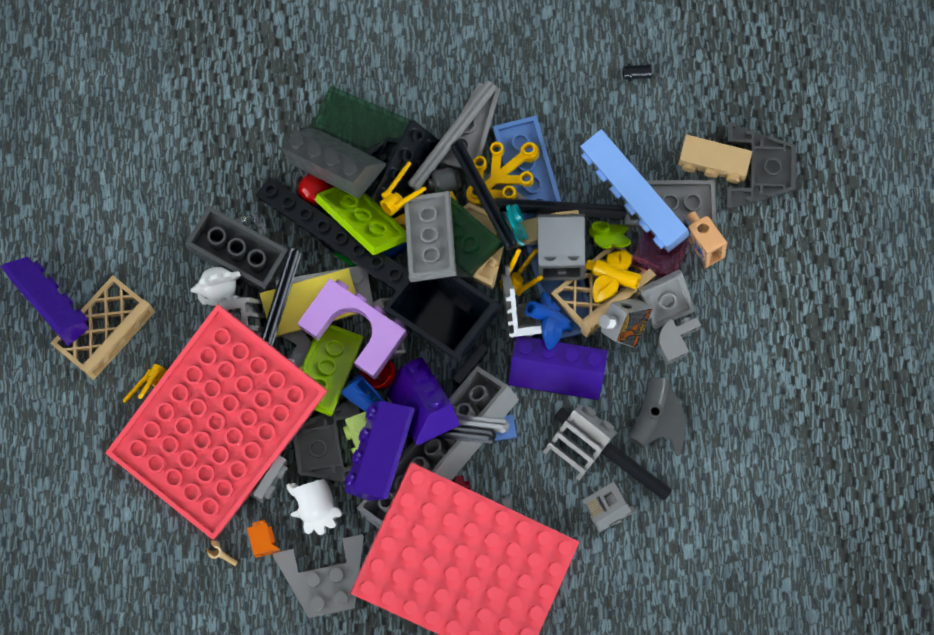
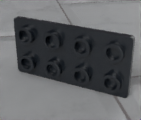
[370,120,440,218]

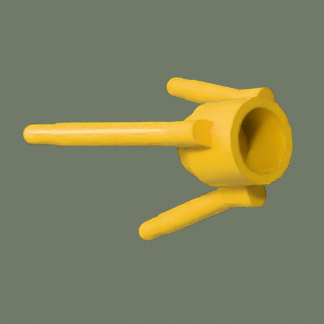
[380,161,426,216]
[499,249,543,296]
[123,364,167,403]

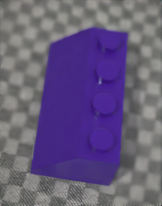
[1,257,89,346]
[508,336,608,400]
[387,357,460,446]
[345,401,415,501]

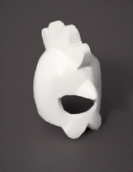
[191,267,241,306]
[286,479,343,535]

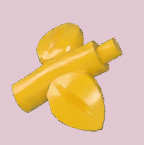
[585,250,642,303]

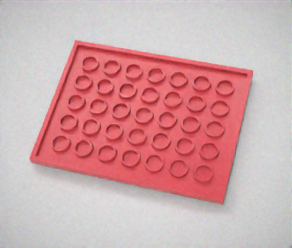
[106,304,328,540]
[350,462,579,635]

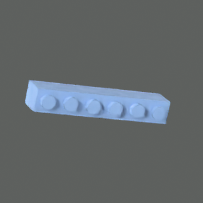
[580,129,690,253]

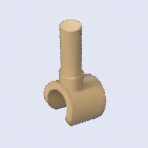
[206,540,238,566]

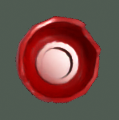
[297,174,333,207]
[361,360,396,391]

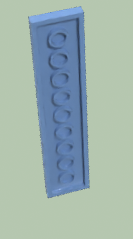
[493,115,597,341]

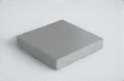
[638,270,695,330]

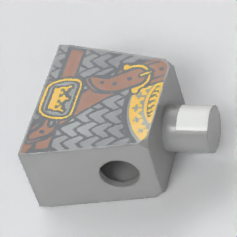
[599,298,653,348]

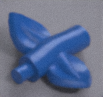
[525,292,574,350]

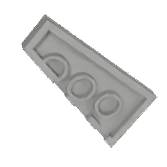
[439,83,501,171]

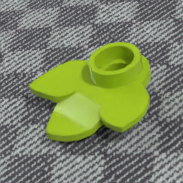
[589,221,631,249]

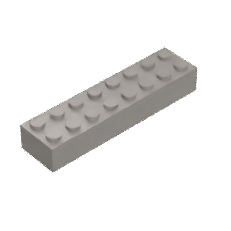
[357,366,519,528]

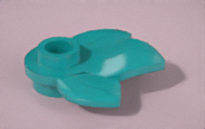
[504,204,529,246]

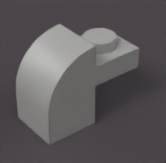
[658,317,701,366]

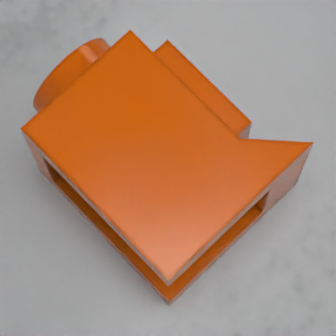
[247,520,280,558]

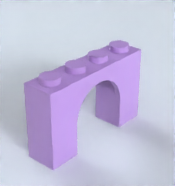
[297,279,407,380]

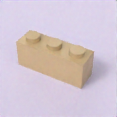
[678,134,752,184]

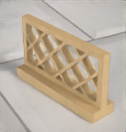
[550,246,656,338]
[51,275,155,380]

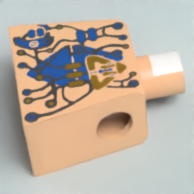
[684,211,727,268]

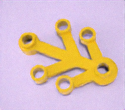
[466,142,539,205]

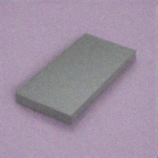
[624,180,717,226]
[404,191,457,282]

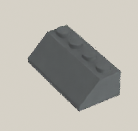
[282,128,386,199]
[185,206,288,293]

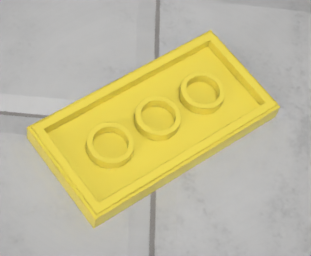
[260,268,358,338]

